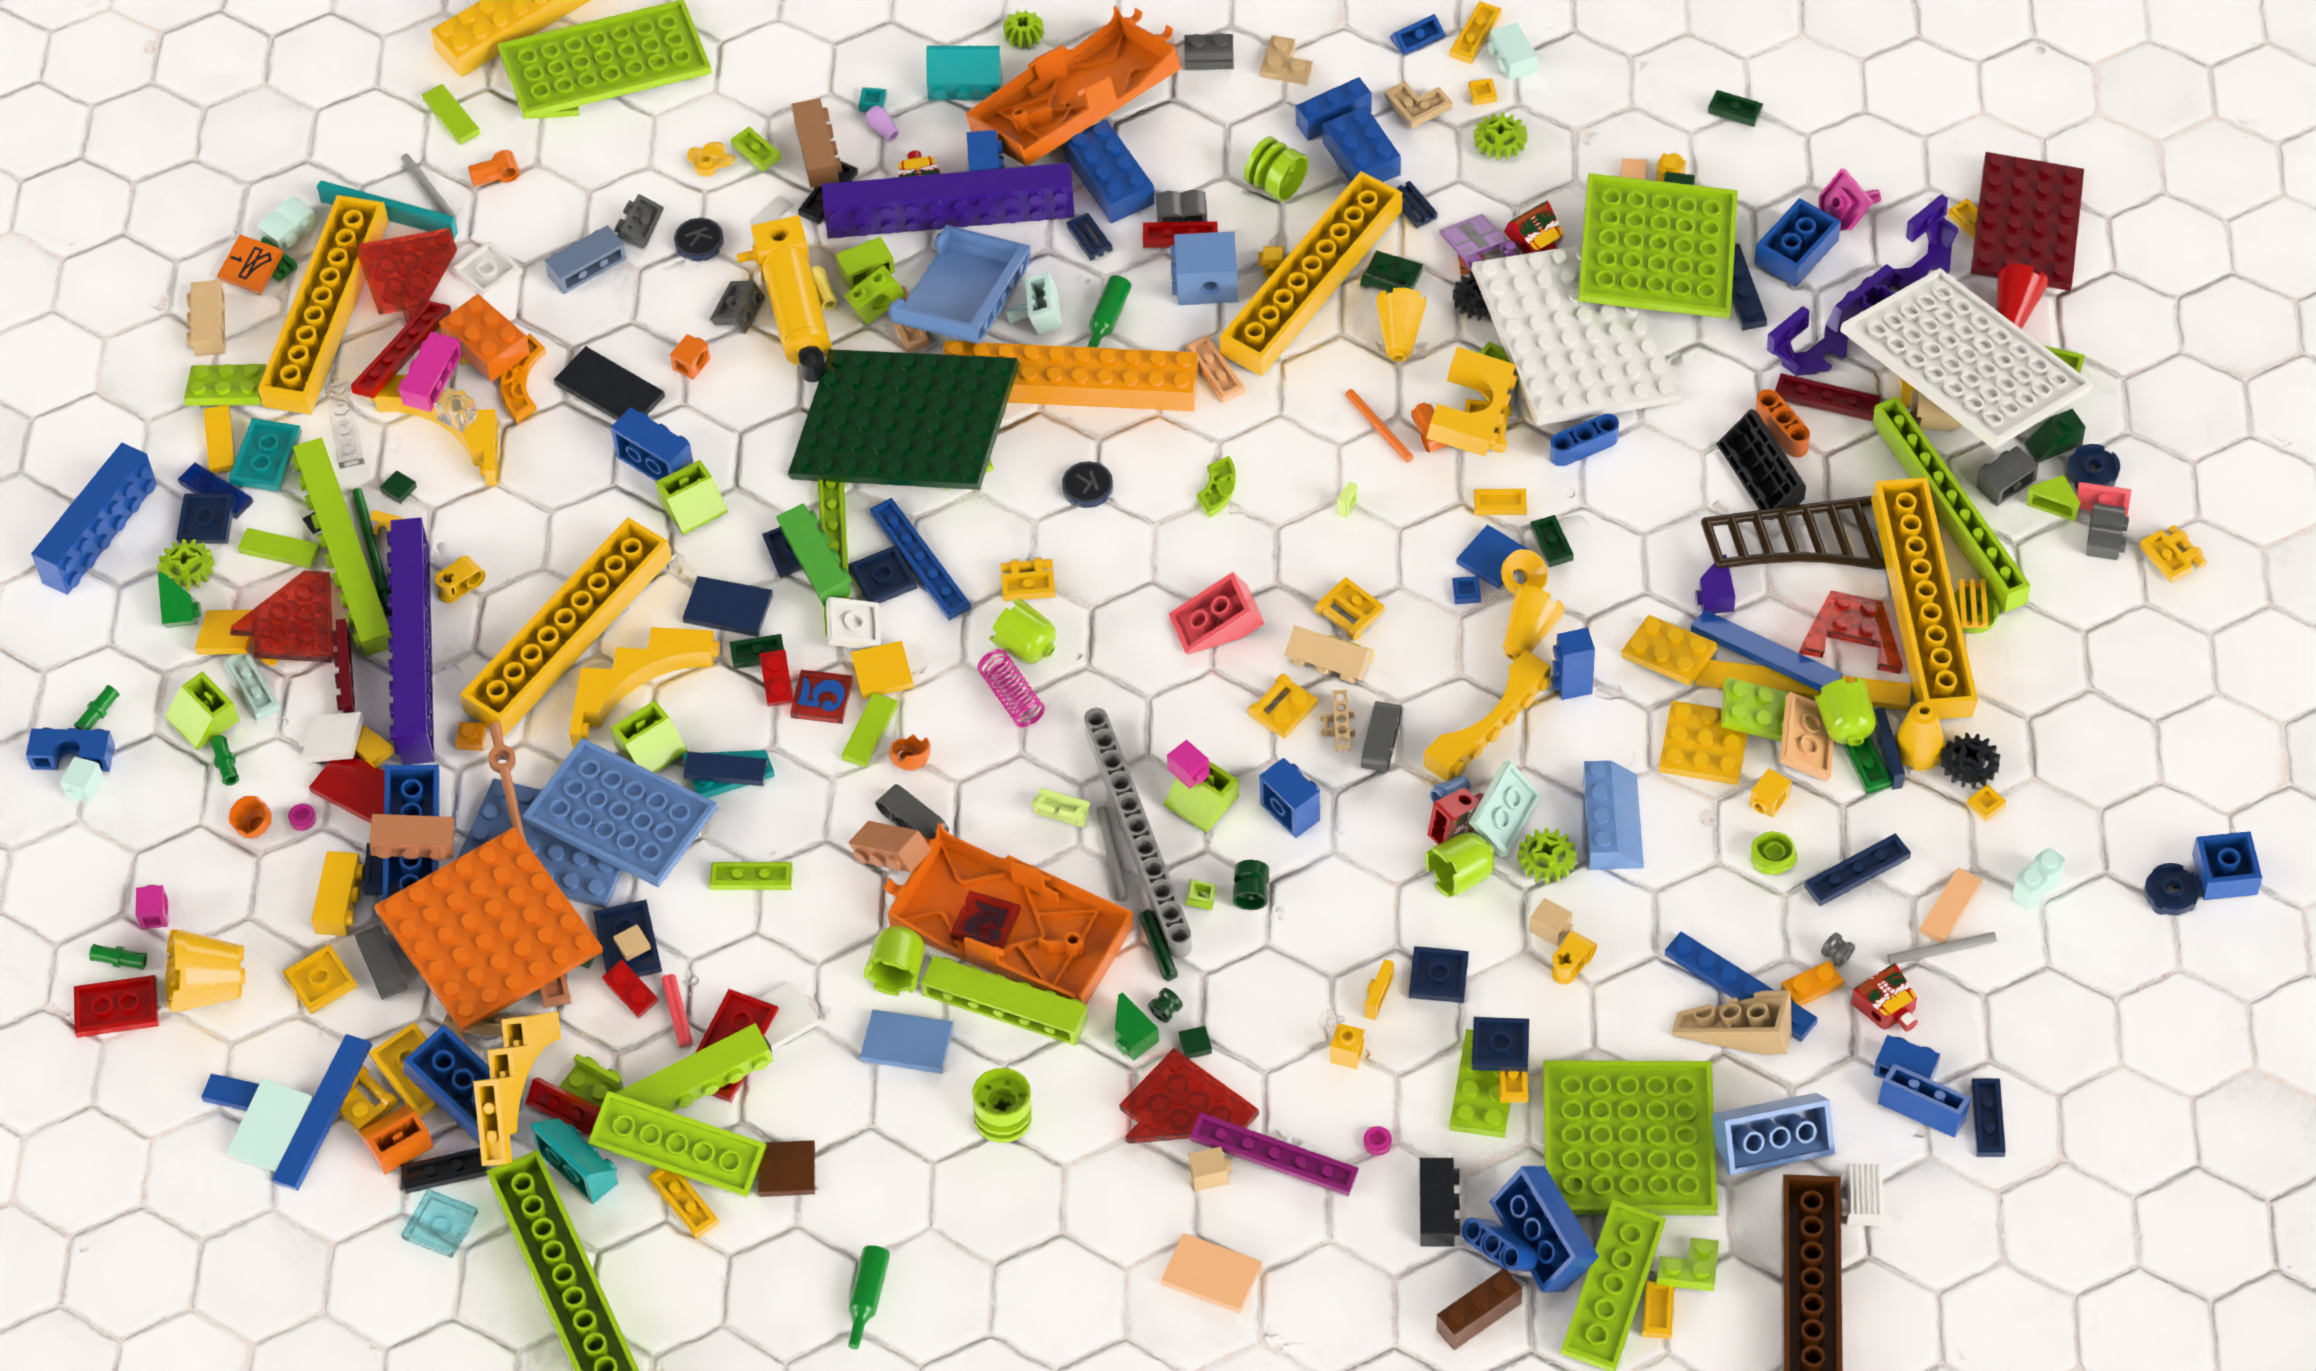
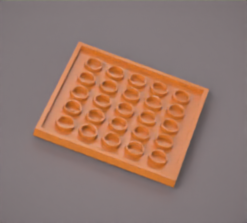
[374,827,603,1033]

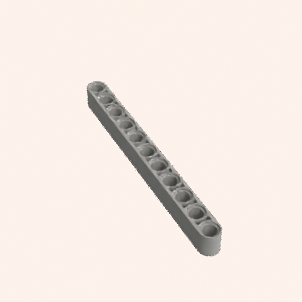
[1084,707,1192,958]

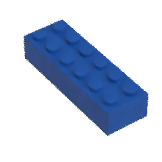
[31,442,157,595]
[382,765,440,901]

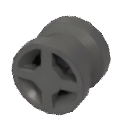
[1821,932,1855,967]

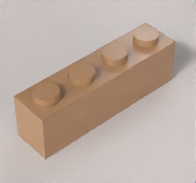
[791,98,842,188]

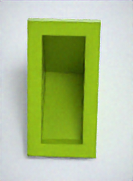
[2026,475,2080,522]

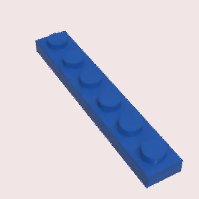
[1665,931,1818,1042]

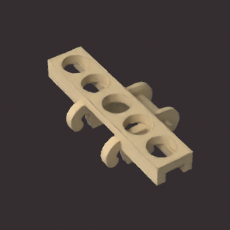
[1320,689,1355,752]

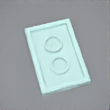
[1468,760,1541,858]
[227,1078,313,1173]

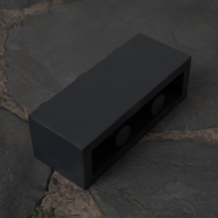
[1419,1158,1460,1247]

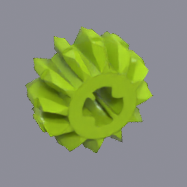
[1003,9,1044,50]

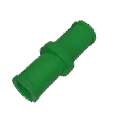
[74,684,120,730]
[210,735,239,786]
[89,944,148,970]

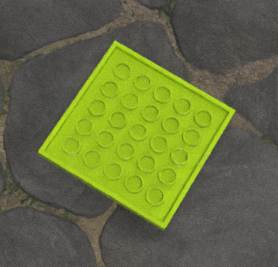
[1578,173,1738,319]
[1543,1060,1718,1216]

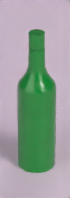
[1087,275,1132,348]
[848,1245,890,1350]

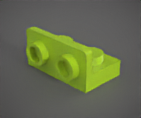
[559,1054,624,1107]

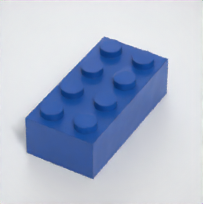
[1063,119,1155,224]
[403,1024,523,1144]
[1489,1166,1599,1293]

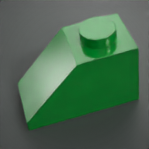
[158,572,201,628]
[1115,992,1159,1061]

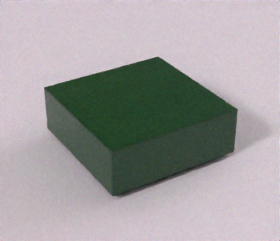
[380,470,417,504]
[1178,1026,1212,1060]

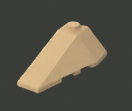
[1672,990,1792,1055]

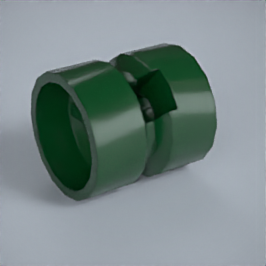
[1232,859,1270,910]

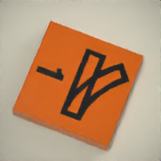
[217,234,284,295]

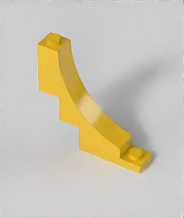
[370,374,499,486]
[569,627,720,748]
[473,1012,561,1166]

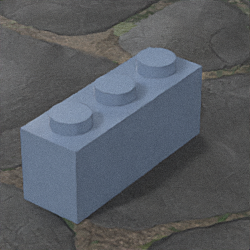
[544,225,627,294]

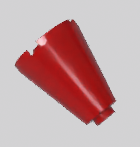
[1996,263,2049,329]

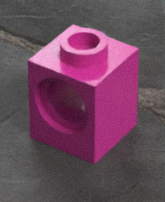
[135,885,168,929]

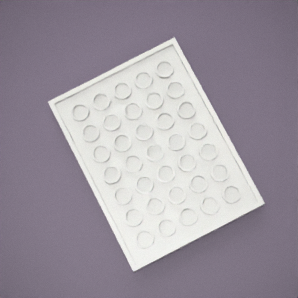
[1471,245,1681,426]
[1840,268,2093,449]

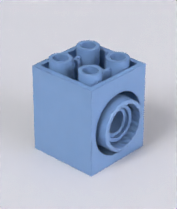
[1170,231,1238,305]

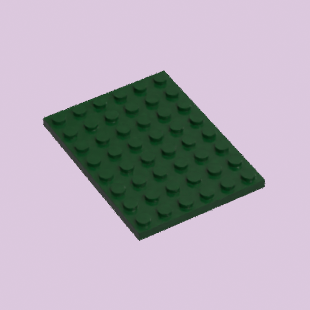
[788,349,1020,490]

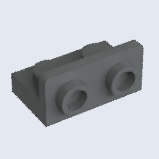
[614,193,665,249]
[710,280,765,334]

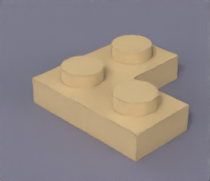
[1260,35,1313,86]
[1385,81,1453,129]

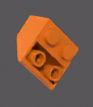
[358,1104,434,1175]

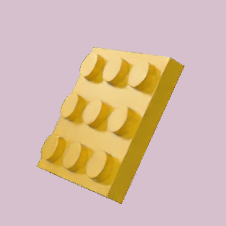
[1658,701,1748,785]

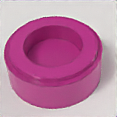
[288,803,316,831]
[1364,1126,1392,1155]

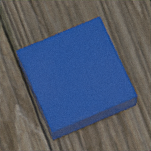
[1452,576,1481,605]

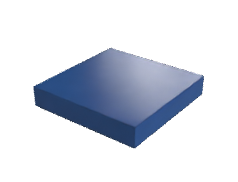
[1456,524,1529,589]

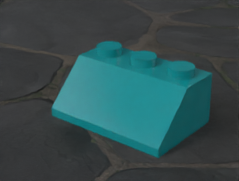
[926,45,1003,101]
[530,1118,618,1204]

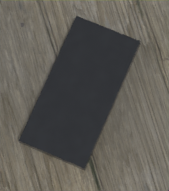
[554,346,665,420]

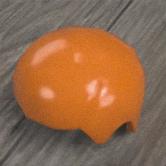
[889,734,931,771]
[228,796,272,839]

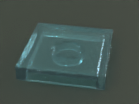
[401,1189,479,1258]

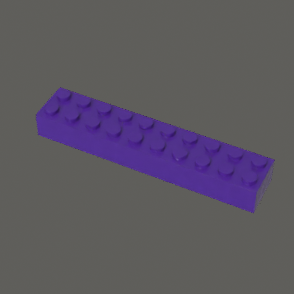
[822,163,1075,239]
[386,517,435,765]

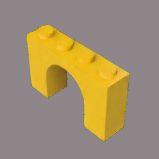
[1427,346,1518,457]

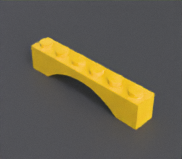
[1424,650,1551,781]

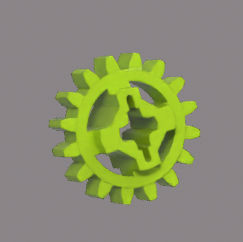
[1474,112,1527,161]
[157,539,215,591]
[1517,827,1577,884]

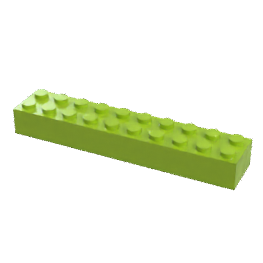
[486,1149,639,1371]

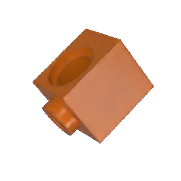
[670,334,710,380]

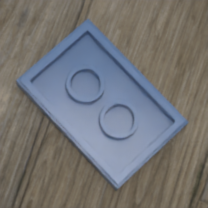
[860,1009,954,1074]

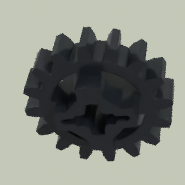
[1453,271,1491,321]
[1940,733,2000,789]

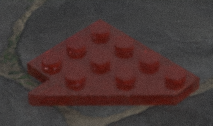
[355,228,457,323]
[230,570,333,663]
[1119,1048,1259,1144]

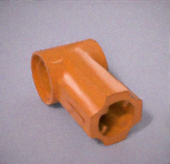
[467,150,520,187]
[1411,402,1450,453]

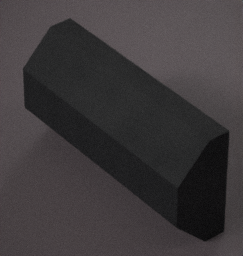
[1716,409,1806,520]

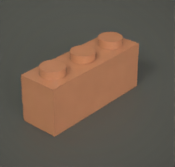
[369,814,455,860]
[848,820,931,872]

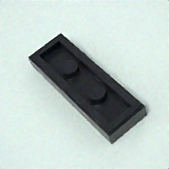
[798,161,858,224]
[400,1147,488,1194]

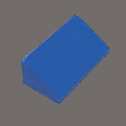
[1389,14,1446,55]

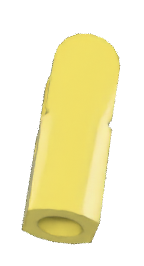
[811,266,838,310]

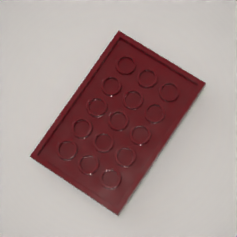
[1970,152,2084,291]

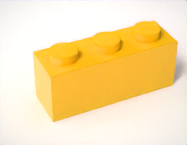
[311,851,365,936]

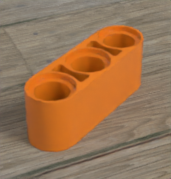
[1755,389,1810,457]

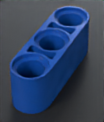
[1550,414,1619,467]
[1461,1218,1538,1272]

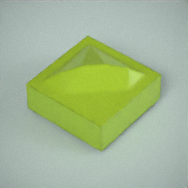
[1185,879,1217,911]

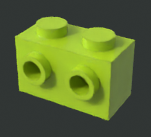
[835,236,895,290]

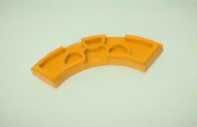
[500,333,546,423]

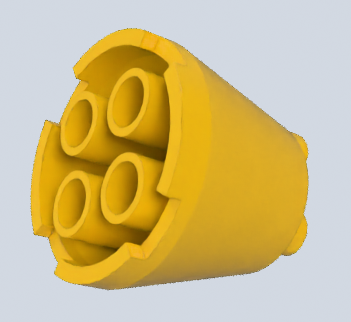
[165,929,245,1012]

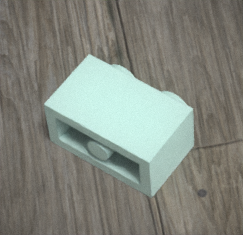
[1488,22,1537,81]

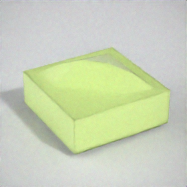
[1337,481,1358,518]

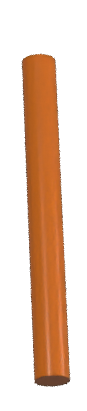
[1345,389,1414,463]

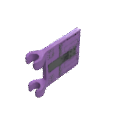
[1439,214,1516,271]

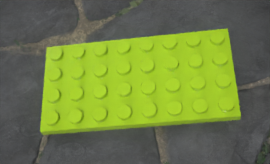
[497,0,712,119]

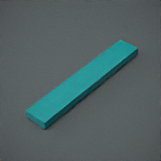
[317,180,458,239]

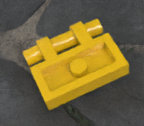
[2139,525,2208,583]
[1000,557,1055,602]

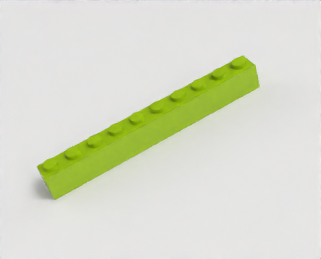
[1873,396,2031,613]
[291,437,392,657]

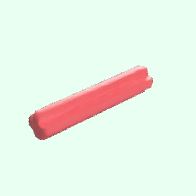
[661,974,693,1048]

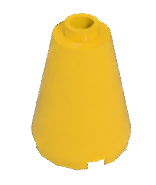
[1376,288,1427,362]
[1503,585,1565,661]
[1894,702,1946,771]

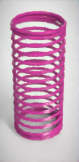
[977,649,1045,727]

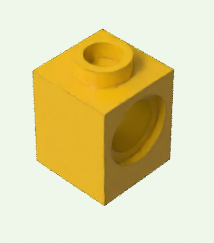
[1750,768,1792,818]
[1330,1023,1365,1069]

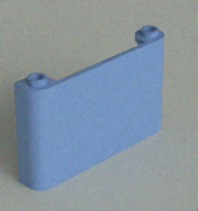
[888,225,1030,345]

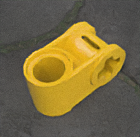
[435,555,486,603]
[1552,930,1597,984]

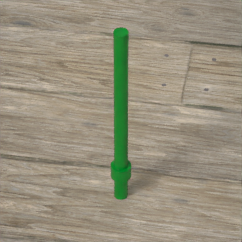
[352,488,392,613]

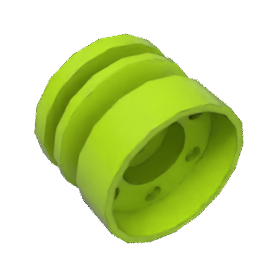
[1244,136,1309,202]
[972,1068,1032,1143]

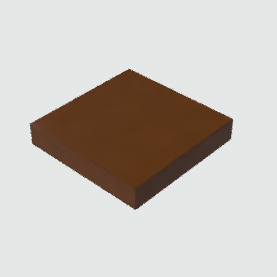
[758,1140,816,1197]

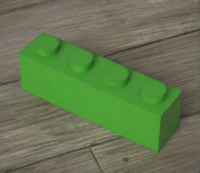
[776,503,852,607]

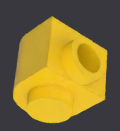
[1656,153,1686,182]
[1258,246,1284,277]

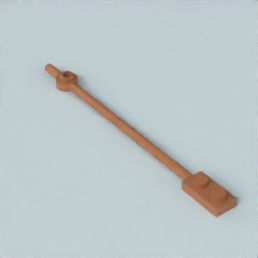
[488,722,571,1009]

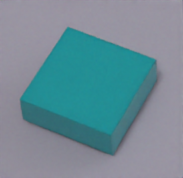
[858,87,887,112]

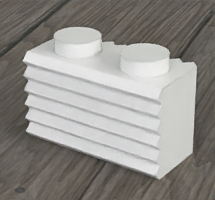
[1841,1163,1883,1226]

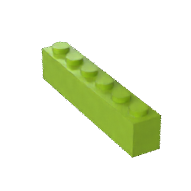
[921,955,1088,1046]
[616,1023,774,1112]

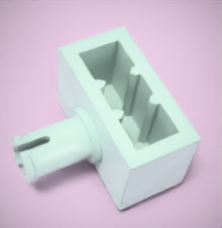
[1006,272,1062,335]

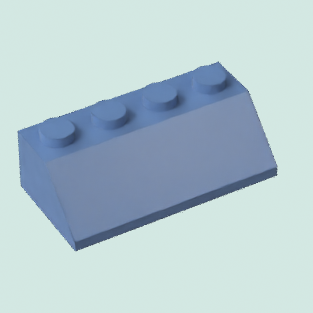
[1583,760,1644,870]
[1712,1092,1835,1175]

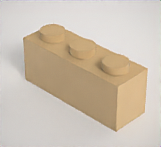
[187,279,226,357]
[1284,625,1373,683]

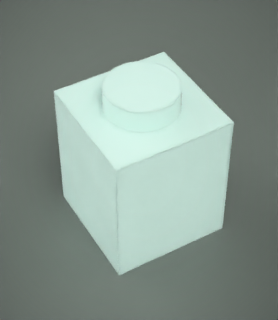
[60,756,104,803]

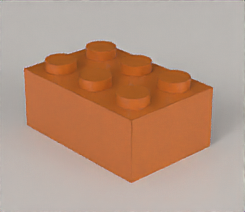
[439,294,530,382]

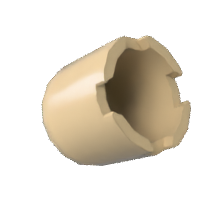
[1909,390,1962,432]

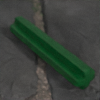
[1139,909,1178,982]

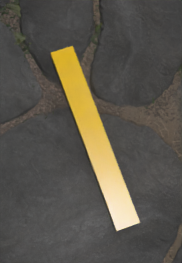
[1695,660,1912,711]

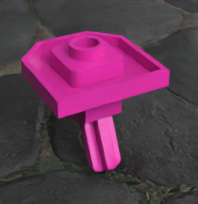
[1818,168,1882,231]

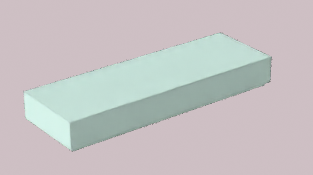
[223,651,281,721]

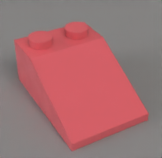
[1169,572,1265,655]

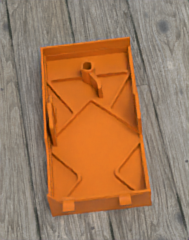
[884,823,1134,1005]

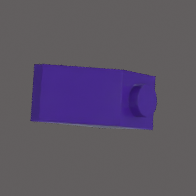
[1695,554,1736,614]

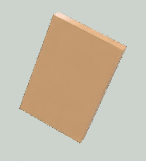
[1779,692,1834,781]
[1161,1233,1262,1313]

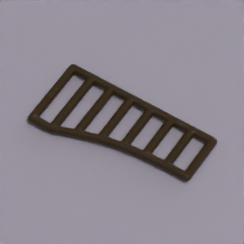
[1701,495,1886,570]

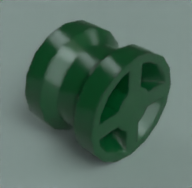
[1148,988,1183,1023]

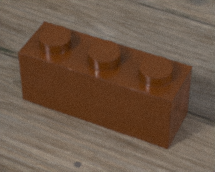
[1436,1268,1522,1351]

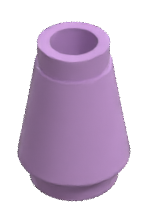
[865,106,899,141]

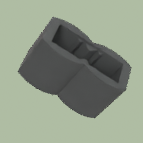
[1156,189,1207,222]
[2086,502,2129,560]

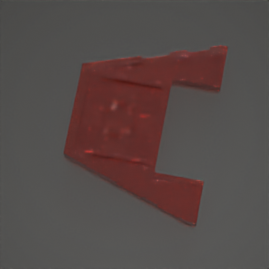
[1799,590,1903,674]

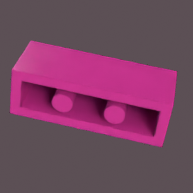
[398,332,462,412]

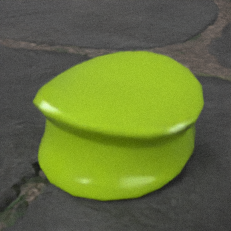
[1751,831,1798,875]

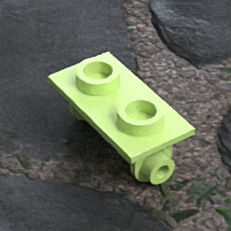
[1031,787,1090,828]

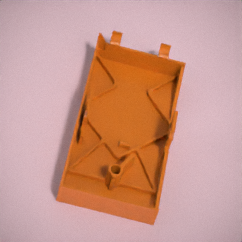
[965,6,1181,166]

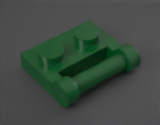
[1360,250,1423,293]

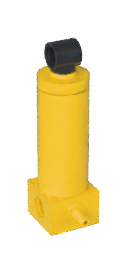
[736,215,832,383]

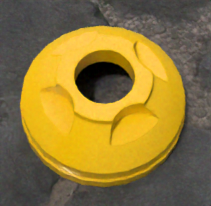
[1501,549,1548,594]

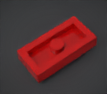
[759,650,794,707]
[601,960,659,1019]

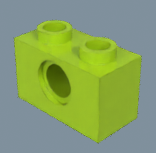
[844,265,907,326]

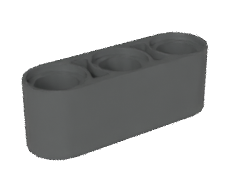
[1361,701,1402,772]
[875,784,949,839]
[355,925,408,1000]

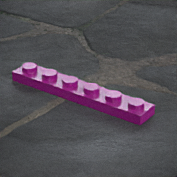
[1190,1112,1359,1197]

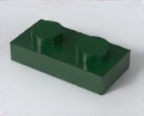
[1708,90,1763,127]
[1530,515,1574,568]
[729,634,784,669]

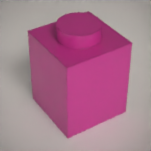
[1167,739,1209,789]

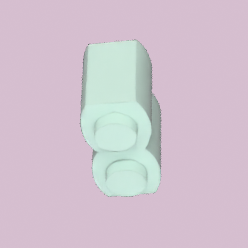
[258,196,317,251]
[2012,847,2066,910]

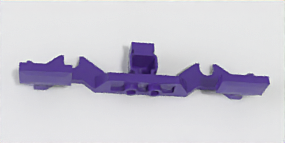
[1767,194,1959,376]

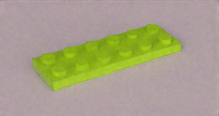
[588,1091,767,1198]
[1560,1199,1667,1371]

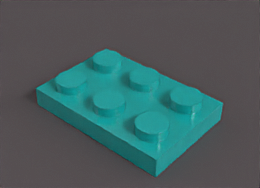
[228,418,302,492]

